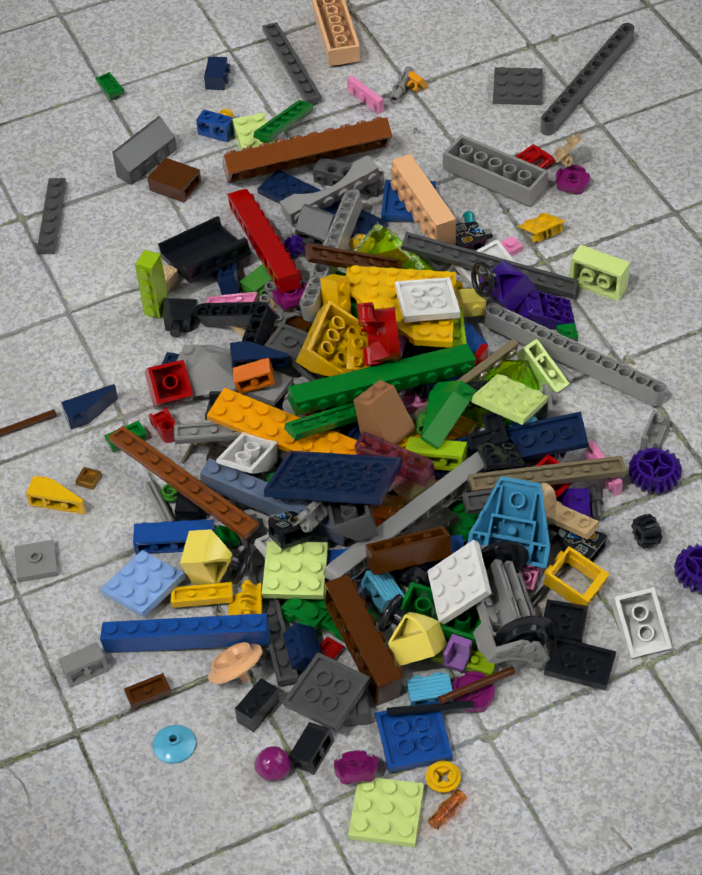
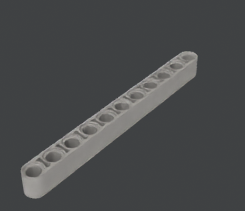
[300,189,362,322]
[484,304,667,406]
[323,452,484,581]

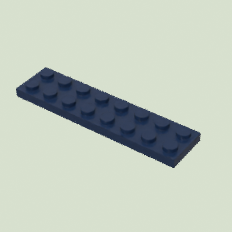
[257,169,388,240]
[433,411,589,480]

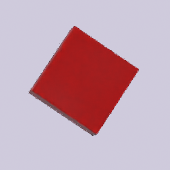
[320,636,344,661]

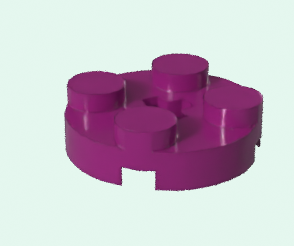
[555,165,590,194]
[272,281,307,310]
[452,671,494,713]
[334,750,378,785]

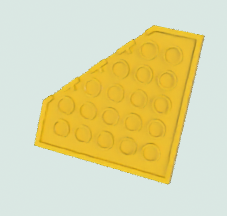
[346,265,456,348]

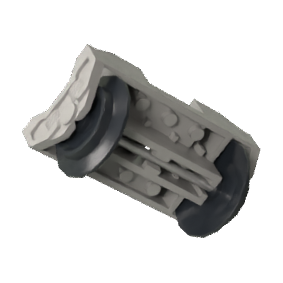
[473,541,554,668]

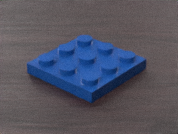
[381,180,436,221]
[375,701,453,773]

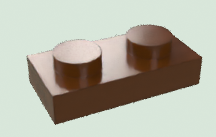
[124,673,172,709]

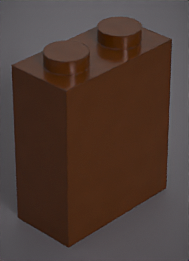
[147,157,201,203]

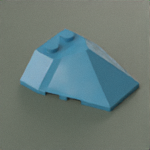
[467,476,550,568]

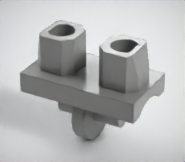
[538,384,562,420]

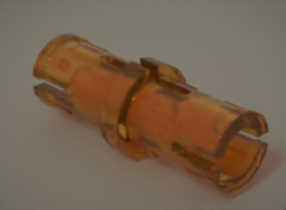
[428,789,467,830]

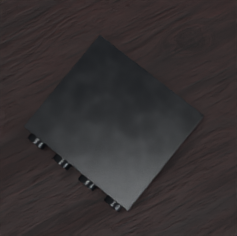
[158,216,251,284]

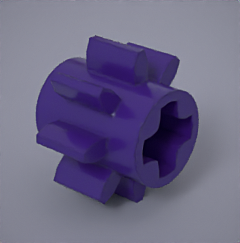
[284,235,305,257]

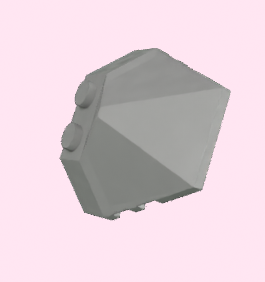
[177,345,237,401]

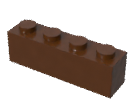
[365,526,451,575]

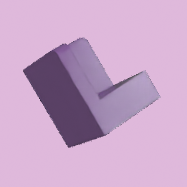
[443,634,472,672]

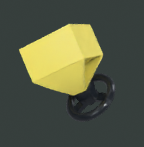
[180,530,252,585]
[379,594,447,666]

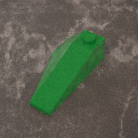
[421,380,477,450]

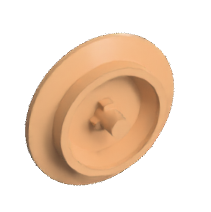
[208,642,262,684]

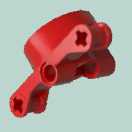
[356,302,401,366]

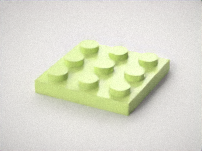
[471,374,548,425]
[262,541,328,599]
[348,778,424,848]

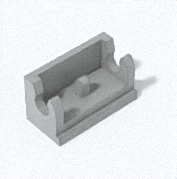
[640,410,670,451]
[58,642,109,688]

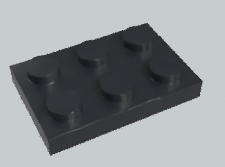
[544,636,617,690]

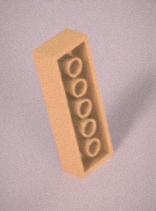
[311,0,360,66]
[390,154,456,245]

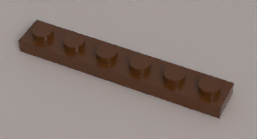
[304,243,403,269]

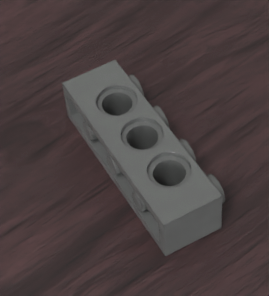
[313,157,384,197]

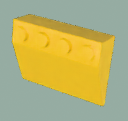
[296,300,367,377]

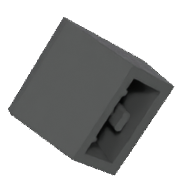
[295,203,335,246]

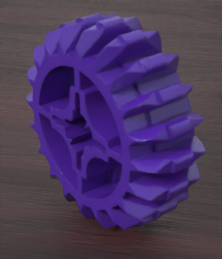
[628,446,682,494]
[674,543,702,595]

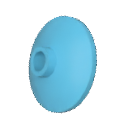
[153,725,196,764]

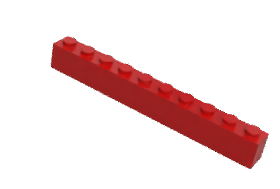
[227,188,302,294]

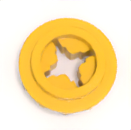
[426,761,461,794]

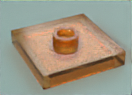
[372,494,406,524]

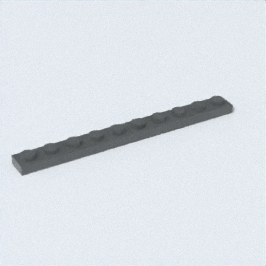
[401,231,579,298]
[241,514,298,686]

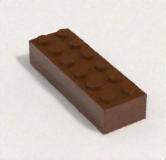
[324,574,404,706]

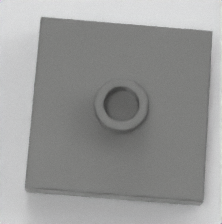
[242,371,293,406]
[14,540,58,582]

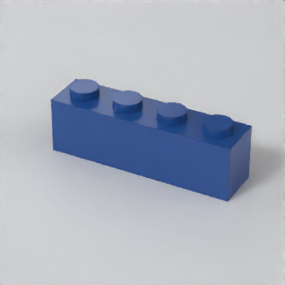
[133,519,215,555]

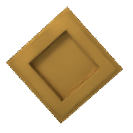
[75,467,102,490]

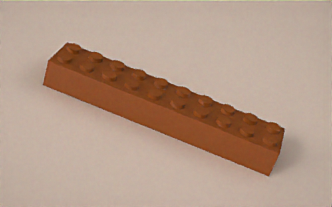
[222,117,392,183]

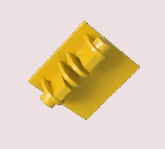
[518,213,565,243]
[343,333,382,371]
[228,580,262,615]

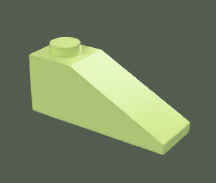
[516,339,570,392]

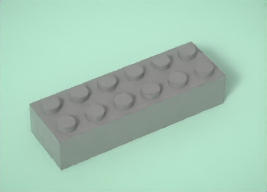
[443,134,548,206]

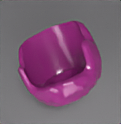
[254,746,291,781]

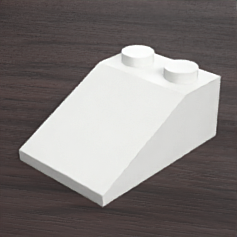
[216,432,278,474]
[610,587,672,658]

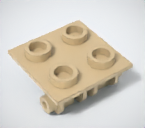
[553,133,582,167]

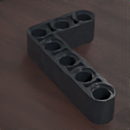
[193,302,276,346]

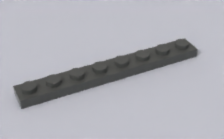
[262,22,322,104]

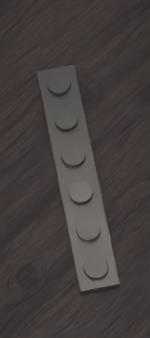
[37,178,66,254]

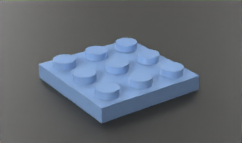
[100,550,186,618]

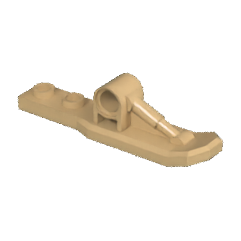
[541,483,600,540]

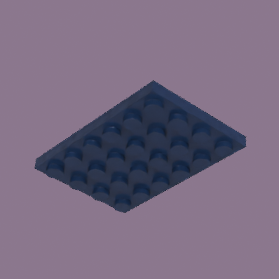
[264,451,403,506]

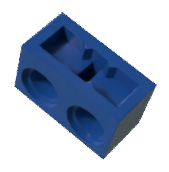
[196,109,234,143]

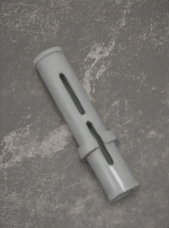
[389,66,414,104]

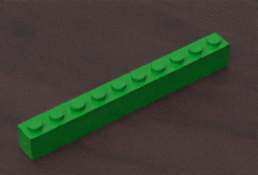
[288,343,476,416]

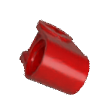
[148,407,176,443]

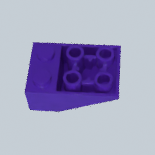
[514,289,576,330]

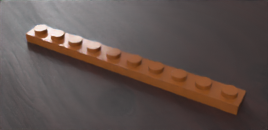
[108,426,259,540]

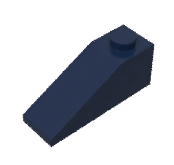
[217,261,241,295]
[230,341,289,372]
[61,384,118,430]

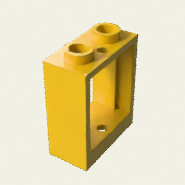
[543,546,610,606]

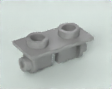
[293,501,328,532]

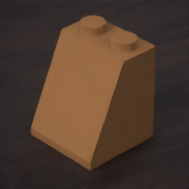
[353,380,415,450]

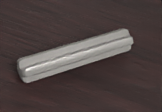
[145,480,174,522]

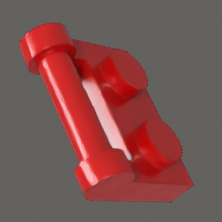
[515,144,555,169]

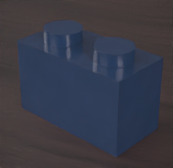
[204,56,231,90]
[283,622,322,671]

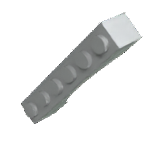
[280,155,380,226]

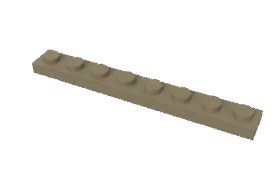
[410,338,519,423]
[467,456,627,492]

